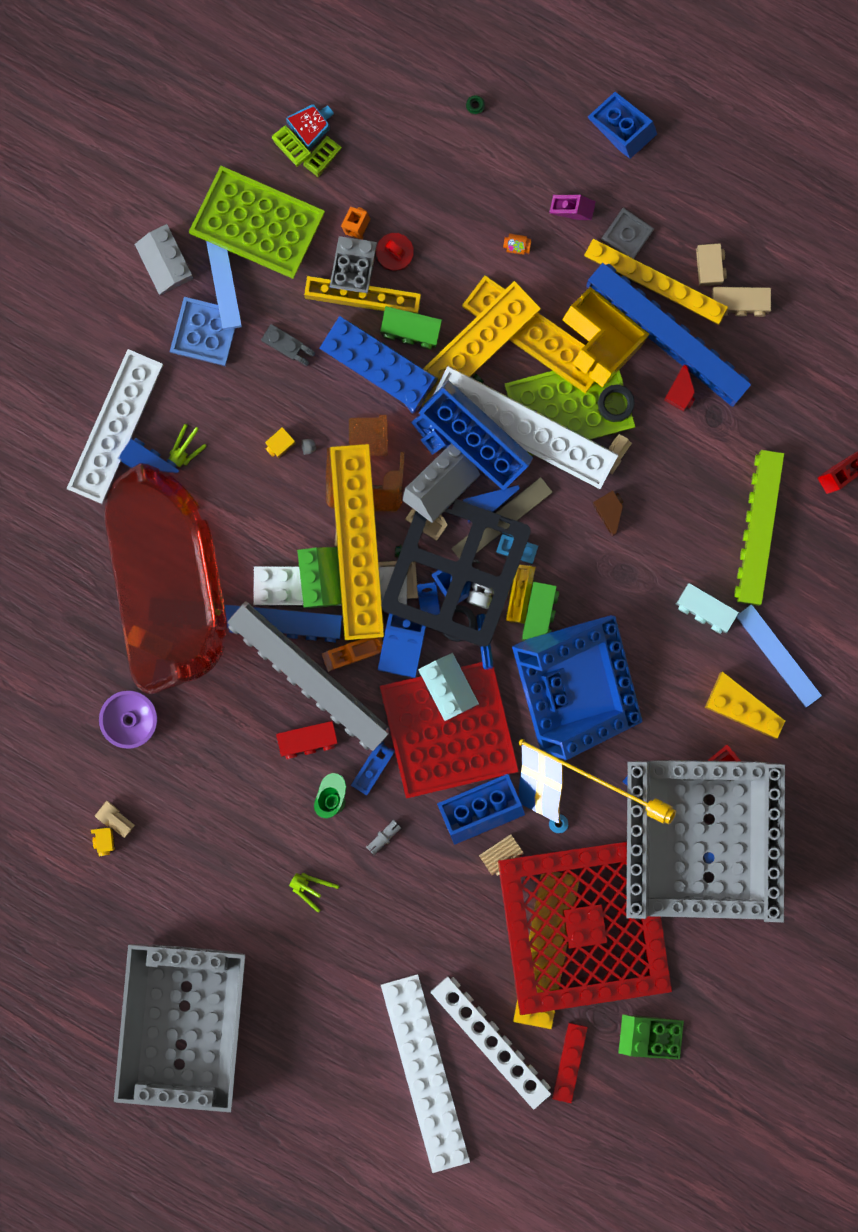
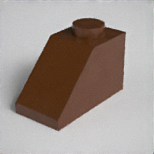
[592,490,623,536]

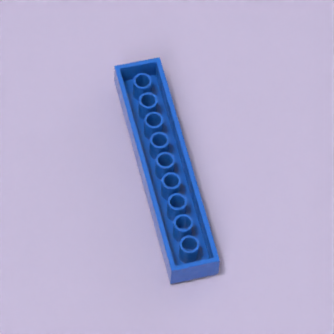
[586,263,751,407]

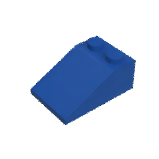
[588,92,657,159]

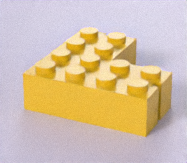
[562,287,649,387]

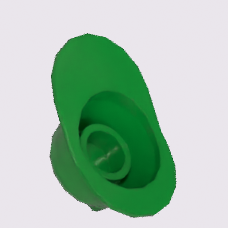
[314,773,346,819]

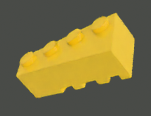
[705,672,785,739]

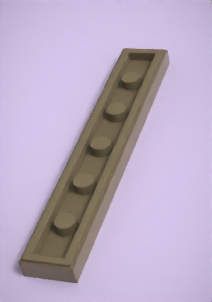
[451,477,553,559]

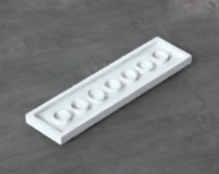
[67,349,163,504]
[253,567,407,606]

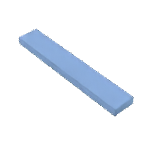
[206,241,242,330]
[736,604,822,707]

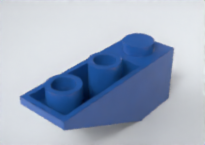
[117,438,179,473]

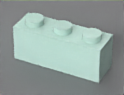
[676,583,739,634]

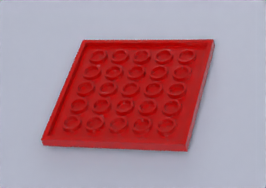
[380,662,519,799]

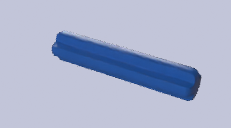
[477,614,493,669]

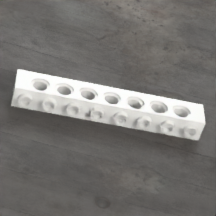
[430,976,551,1110]

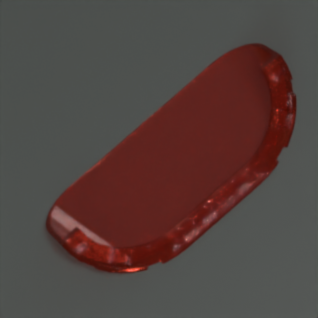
[104,463,227,694]

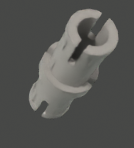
[366,820,402,856]

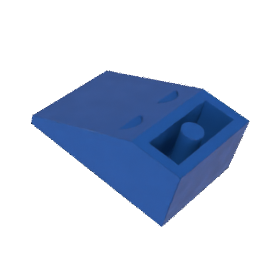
[378,614,426,678]

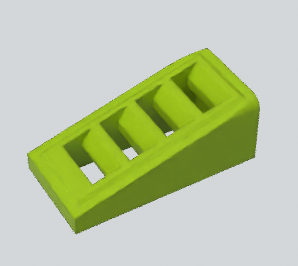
[272,125,311,167]
[303,136,342,177]

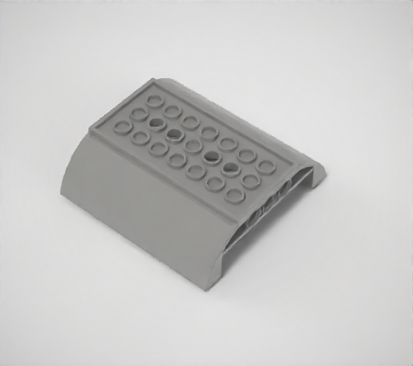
[627,760,785,923]

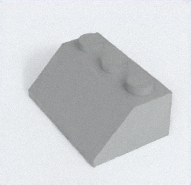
[135,224,193,295]

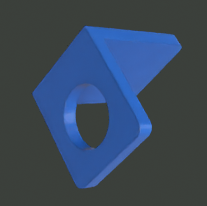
[417,582,440,615]

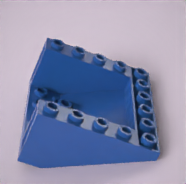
[512,615,643,760]

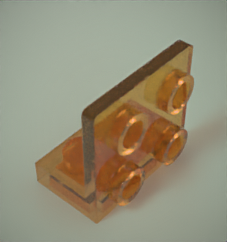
[349,415,388,456]

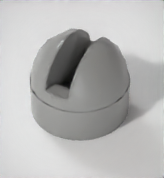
[302,439,316,455]

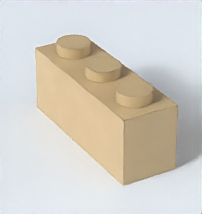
[712,287,771,317]

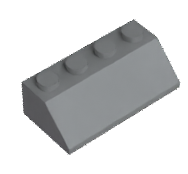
[402,443,480,523]

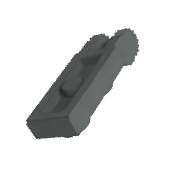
[261,324,315,366]

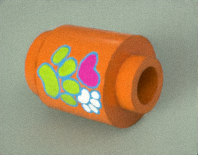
[503,233,531,255]

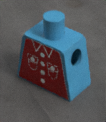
[286,104,334,151]

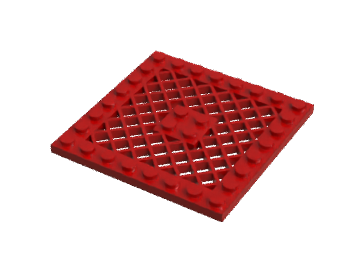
[498,842,672,1015]

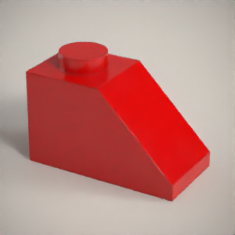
[664,365,695,411]

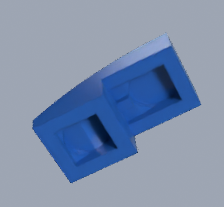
[411,415,447,455]

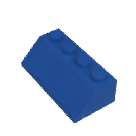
[437,774,525,845]

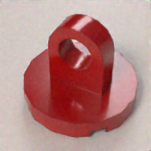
[376,233,414,271]

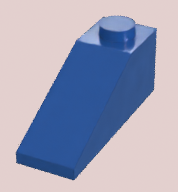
[463,485,519,523]

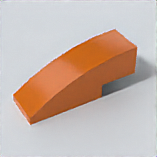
[322,637,383,672]

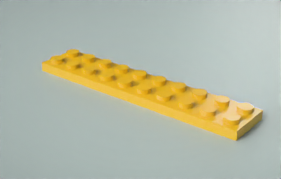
[330,444,384,640]

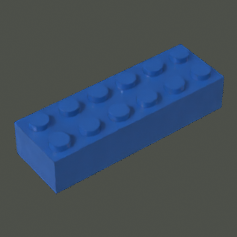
[319,316,438,411]
[419,380,533,491]

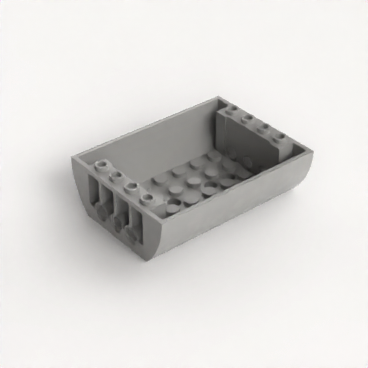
[114,944,245,1112]

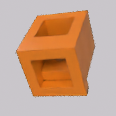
[341,207,371,240]

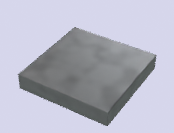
[601,208,654,259]

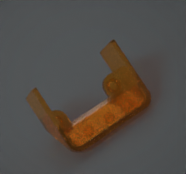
[326,448,405,512]

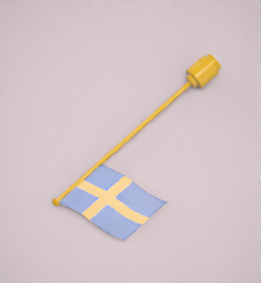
[519,739,676,824]

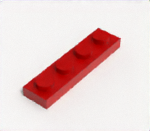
[552,1022,588,1103]

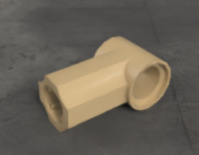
[609,434,632,474]
[95,801,135,838]

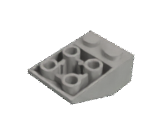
[330,236,377,293]

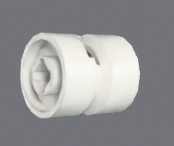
[466,583,494,609]

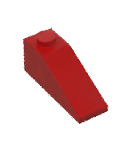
[818,451,858,494]

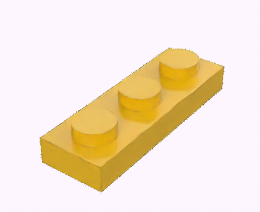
[506,565,535,624]

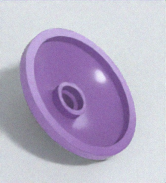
[99,691,157,749]

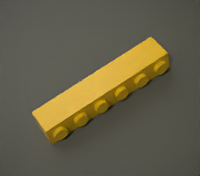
[304,276,421,314]

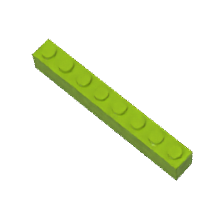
[734,450,784,606]

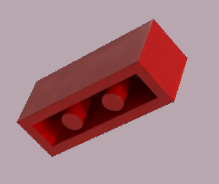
[276,721,338,760]

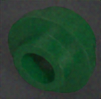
[466,95,485,115]

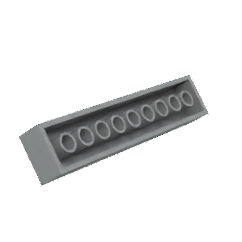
[227,601,390,751]

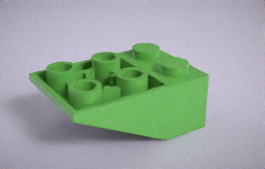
[619,1015,684,1059]

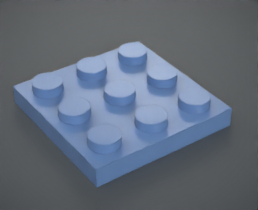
[170,297,240,367]

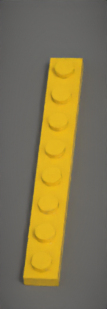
[584,239,728,325]

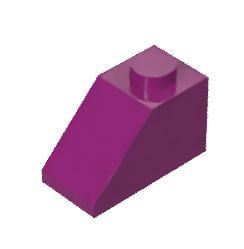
[549,195,596,220]

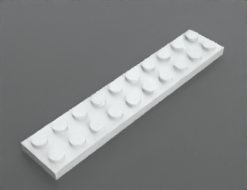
[433,366,618,489]
[381,974,470,1173]

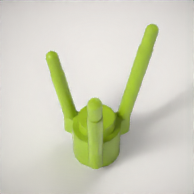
[168,424,207,467]
[289,873,339,912]

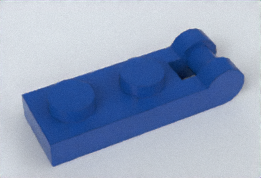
[351,742,395,795]

